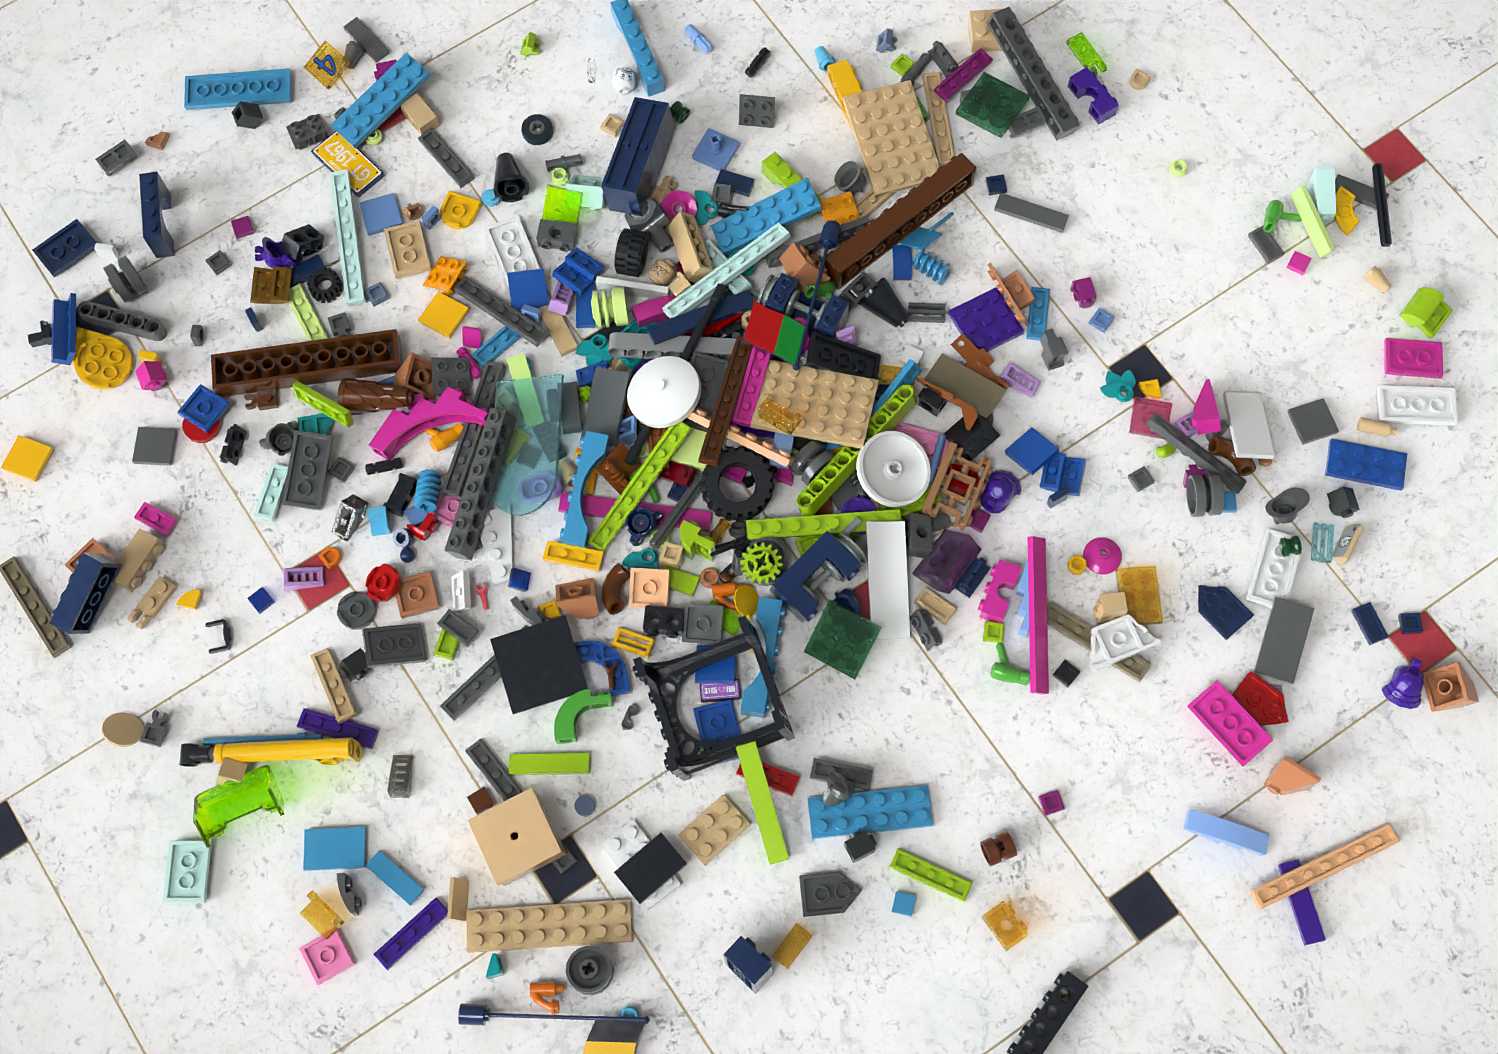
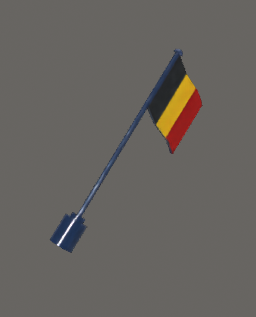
[458,1003,650,1054]

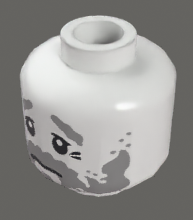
[612,66,636,94]

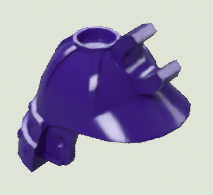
[255,237,302,268]
[980,470,1021,513]
[1382,658,1424,709]

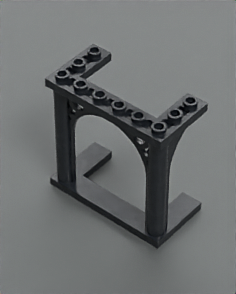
[632,616,795,781]

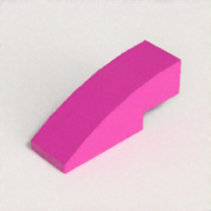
[631,295,676,328]

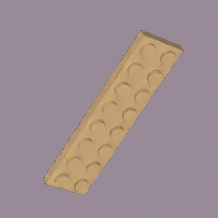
[466,899,632,953]

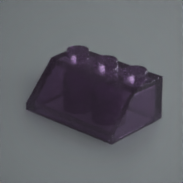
[912,529,982,594]

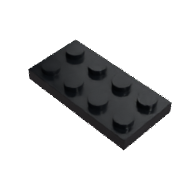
[805,331,881,380]

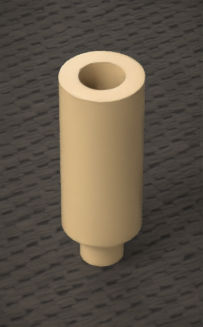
[1357,417,1397,437]

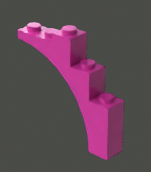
[369,386,489,460]

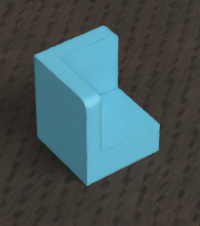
[366,506,391,536]

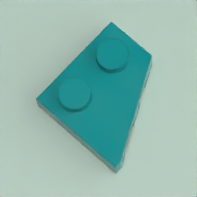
[298,413,334,435]

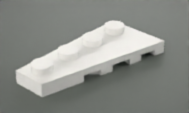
[480,504,513,586]

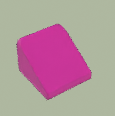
[462,326,484,349]

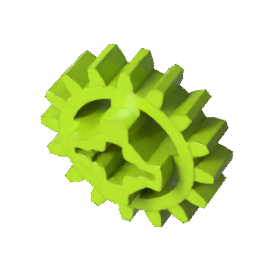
[740,542,783,586]

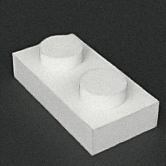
[451,571,471,614]

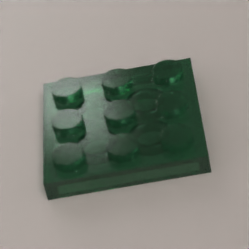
[956,72,1030,138]
[803,599,882,680]

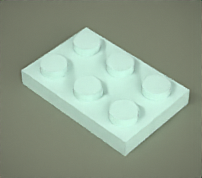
[163,841,212,903]

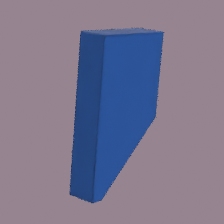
[575,360,610,388]

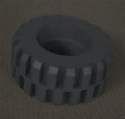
[700,446,775,522]

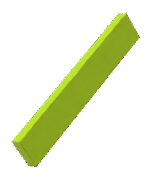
[736,741,789,865]

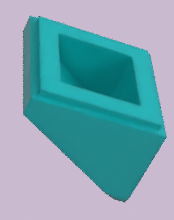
[486,953,504,979]

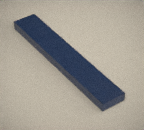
[647,290,754,345]

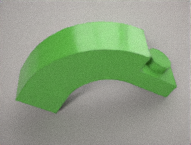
[554,689,613,744]

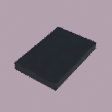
[614,833,688,904]

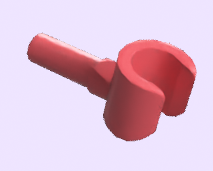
[475,582,489,610]

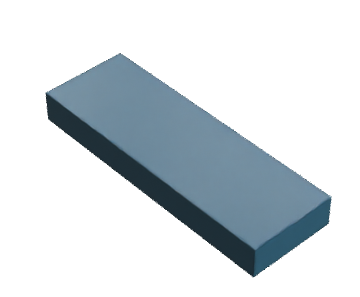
[1026,287,1050,341]
[471,326,521,369]
[365,850,425,906]

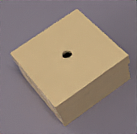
[468,787,567,886]

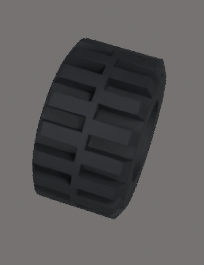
[614,228,649,277]

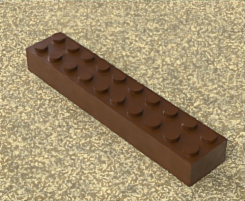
[825,153,976,290]
[211,329,403,397]

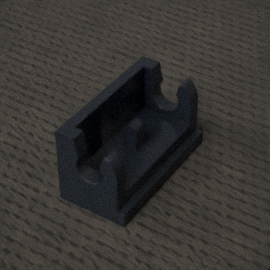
[383,473,417,517]

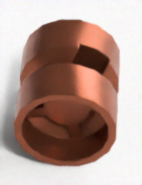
[980,831,1017,866]

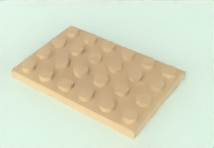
[842,80,940,197]
[751,360,879,448]

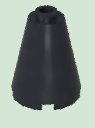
[493,153,530,202]
[858,277,909,328]

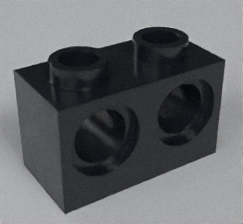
[280,224,325,260]
[643,605,684,638]

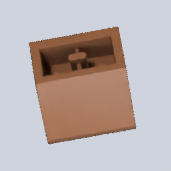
[779,242,831,286]

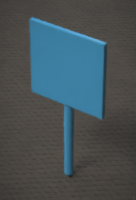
[899,212,954,250]

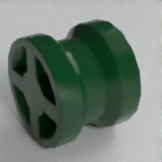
[670,101,690,124]
[1279,536,1302,557]

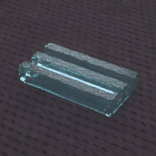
[1311,522,1334,563]

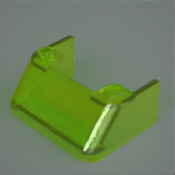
[193,765,284,848]

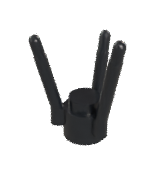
[717,202,748,219]
[710,536,750,575]

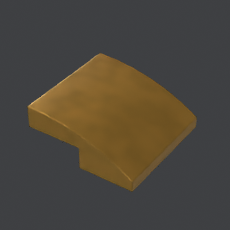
[250,266,292,304]

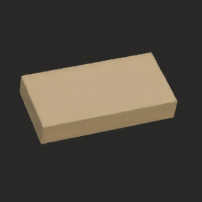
[914,587,957,625]

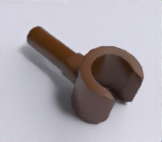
[720,571,744,583]
[604,660,617,689]

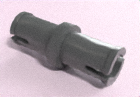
[545,154,583,172]

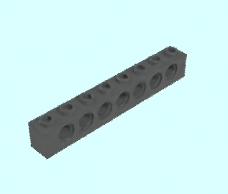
[986,7,1080,141]
[444,408,517,561]

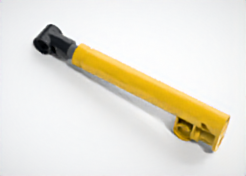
[179,738,362,767]

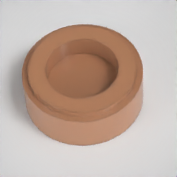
[700,568,719,588]

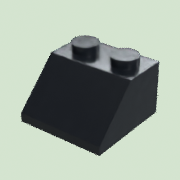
[944,414,1001,461]

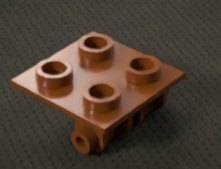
[596,441,642,495]

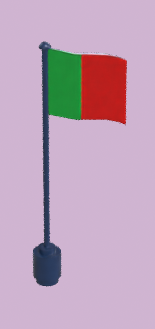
[744,220,841,371]

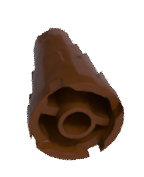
[338,378,415,415]

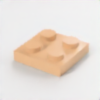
[628,568,670,608]

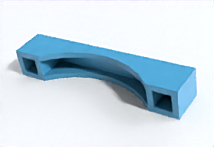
[610,0,664,97]
[560,431,610,548]
[741,597,786,718]

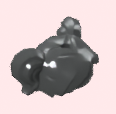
[259,421,298,456]
[823,771,855,807]

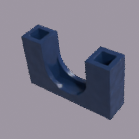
[139,171,175,258]

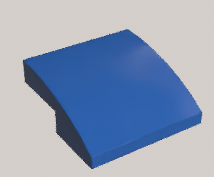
[552,247,605,296]
[1040,453,1086,496]

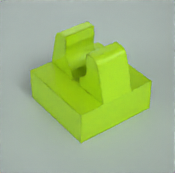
[520,32,541,56]

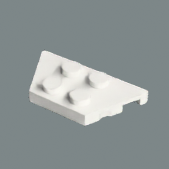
[1090,614,1162,672]

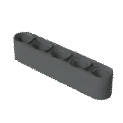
[77,301,167,341]

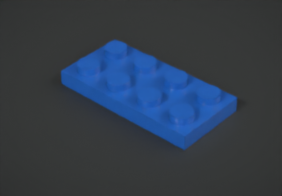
[1325,438,1408,491]

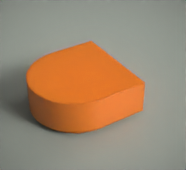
[318,547,342,571]

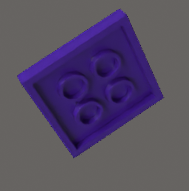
[948,287,1024,352]

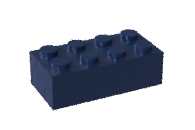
[49,553,122,634]
[723,936,773,994]

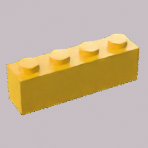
[827,59,862,132]

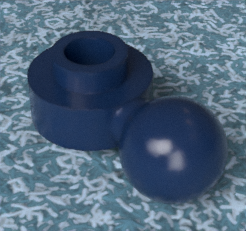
[393,528,415,563]

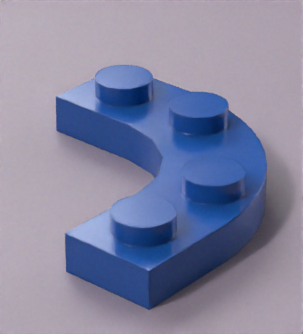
[574,641,630,696]

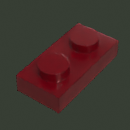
[658,461,696,488]

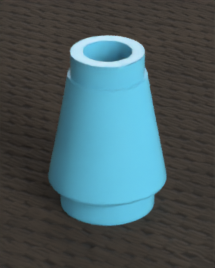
[815,46,835,72]

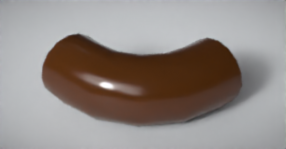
[1208,436,1256,476]
[601,562,630,615]

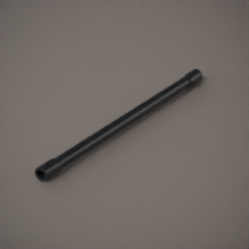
[624,283,728,466]

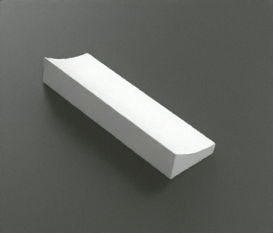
[865,521,910,640]

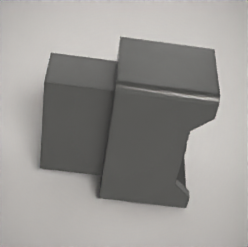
[1040,328,1069,371]

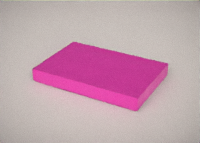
[1384,338,1443,379]

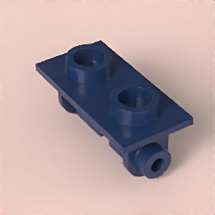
[953,557,991,598]

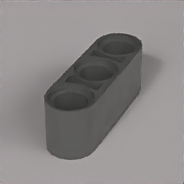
[558,381,582,434]

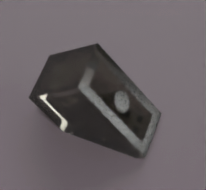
[331,494,369,541]

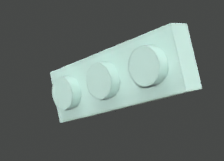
[254,463,288,522]

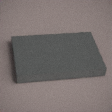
[362,623,427,668]

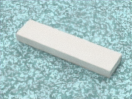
[596,276,670,299]

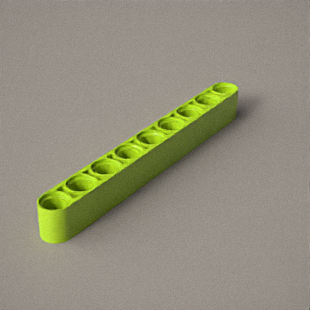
[796,385,917,516]

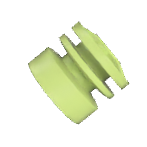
[591,287,629,329]

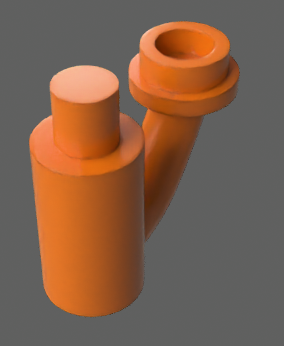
[711,582,743,614]
[530,981,564,1015]

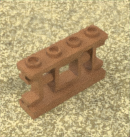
[920,442,993,531]

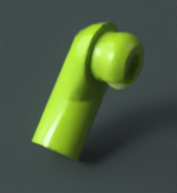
[1156,443,1176,458]

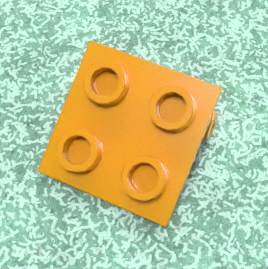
[818,191,860,225]
[423,256,468,297]

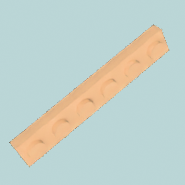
[687,408,795,467]

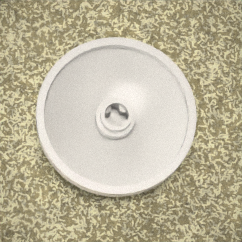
[627,356,701,428]
[856,431,931,507]

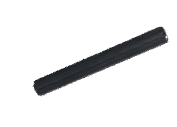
[1372,163,1392,247]

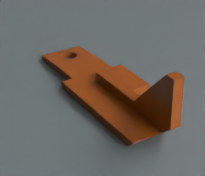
[950,333,1009,390]
[916,375,978,431]

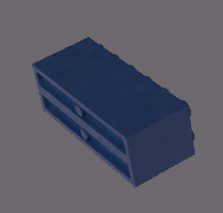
[601,97,675,217]

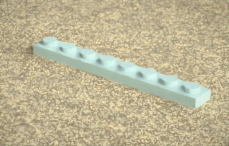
[330,170,366,306]
[662,222,791,318]

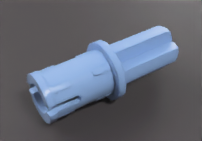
[684,24,712,53]

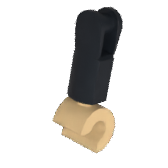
[710,311,751,338]

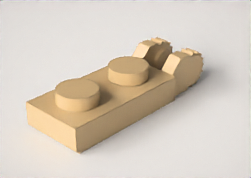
[128,576,177,629]

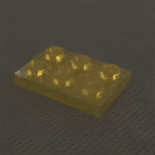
[1116,566,1163,625]

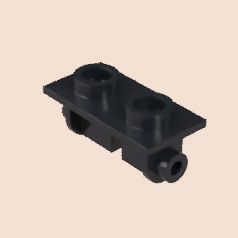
[219,424,247,466]

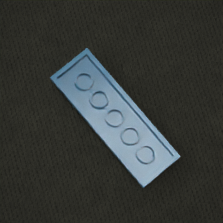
[331,52,431,149]
[184,68,291,110]
[710,178,822,256]
[808,785,933,839]

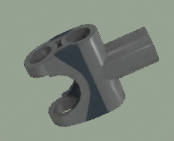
[624,196,673,253]

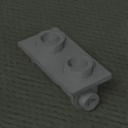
[927,41,959,78]
[909,609,943,651]

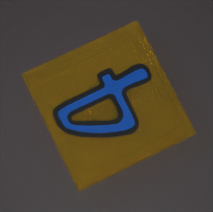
[304,40,351,89]

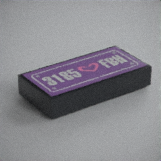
[700,679,740,703]

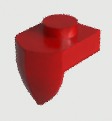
[407,512,439,541]

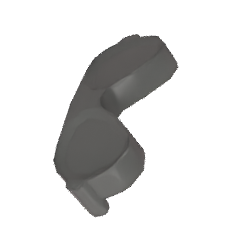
[621,703,640,730]

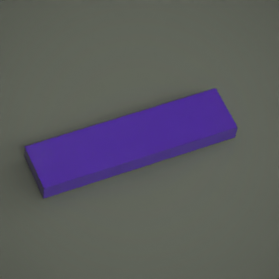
[297,708,379,749]
[1278,859,1326,946]
[373,897,448,970]

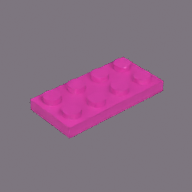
[1187,680,1273,767]

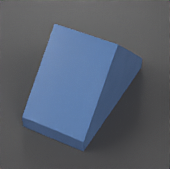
[617,415,639,444]

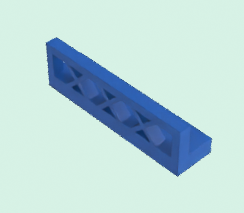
[51,293,76,365]

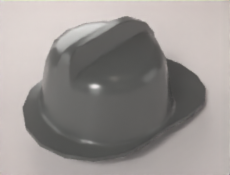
[834,161,865,194]
[1265,487,1310,525]

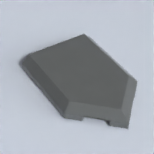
[799,872,862,917]

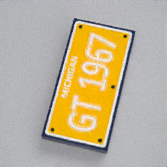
[311,131,385,198]

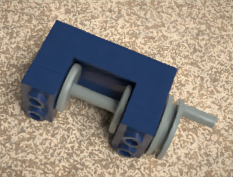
[749,273,849,339]
[769,517,867,623]

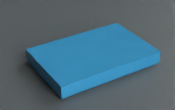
[303,827,366,871]

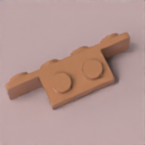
[987,263,1037,326]

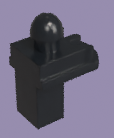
[28,320,52,347]

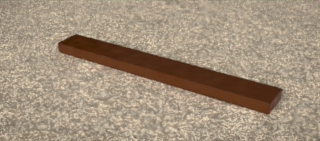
[698,336,753,467]

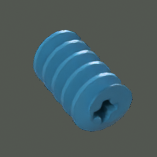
[912,249,953,286]
[413,469,441,513]

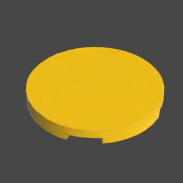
[74,335,133,390]

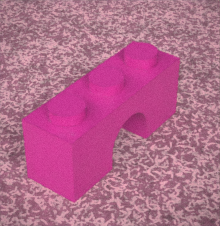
[978,559,1022,623]

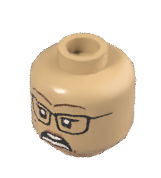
[649,259,676,286]

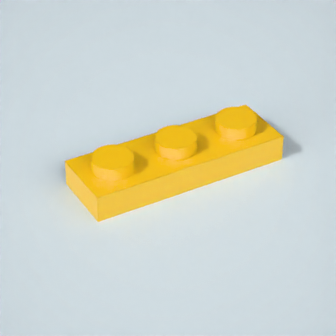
[543,541,604,572]

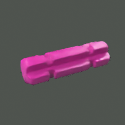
[456,347,483,379]

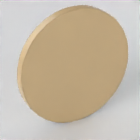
[102,712,144,747]

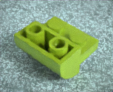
[1399,287,1453,338]
[680,520,716,562]

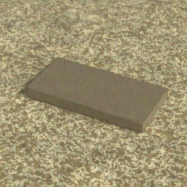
[922,353,1006,420]

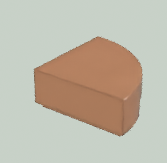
[145,132,170,150]

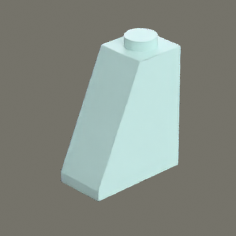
[1306,166,1336,225]

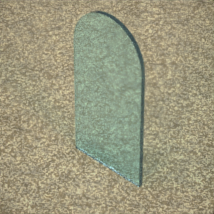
[492,374,564,516]

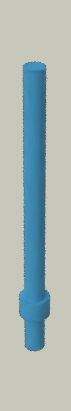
[203,732,323,746]

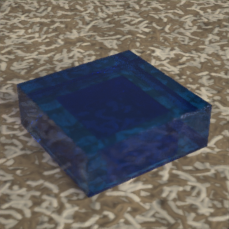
[508,568,531,592]
[247,586,275,614]

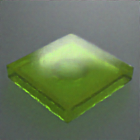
[542,184,583,227]

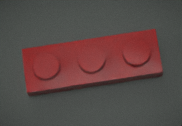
[736,762,799,797]

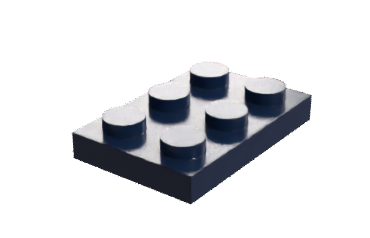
[32,219,97,277]

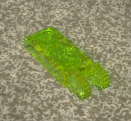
[1066,32,1107,76]

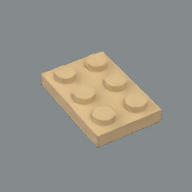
[384,220,432,279]
[678,795,750,866]

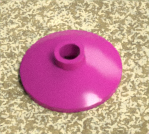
[661,191,697,221]
[1083,538,1122,575]

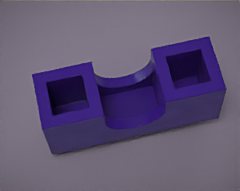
[1067,67,1119,125]

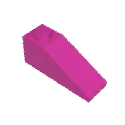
[1191,379,1221,435]

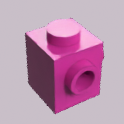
[135,361,167,391]

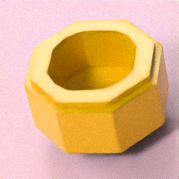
[1067,556,1087,575]

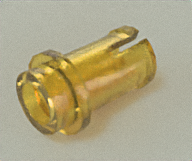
[709,518,730,544]

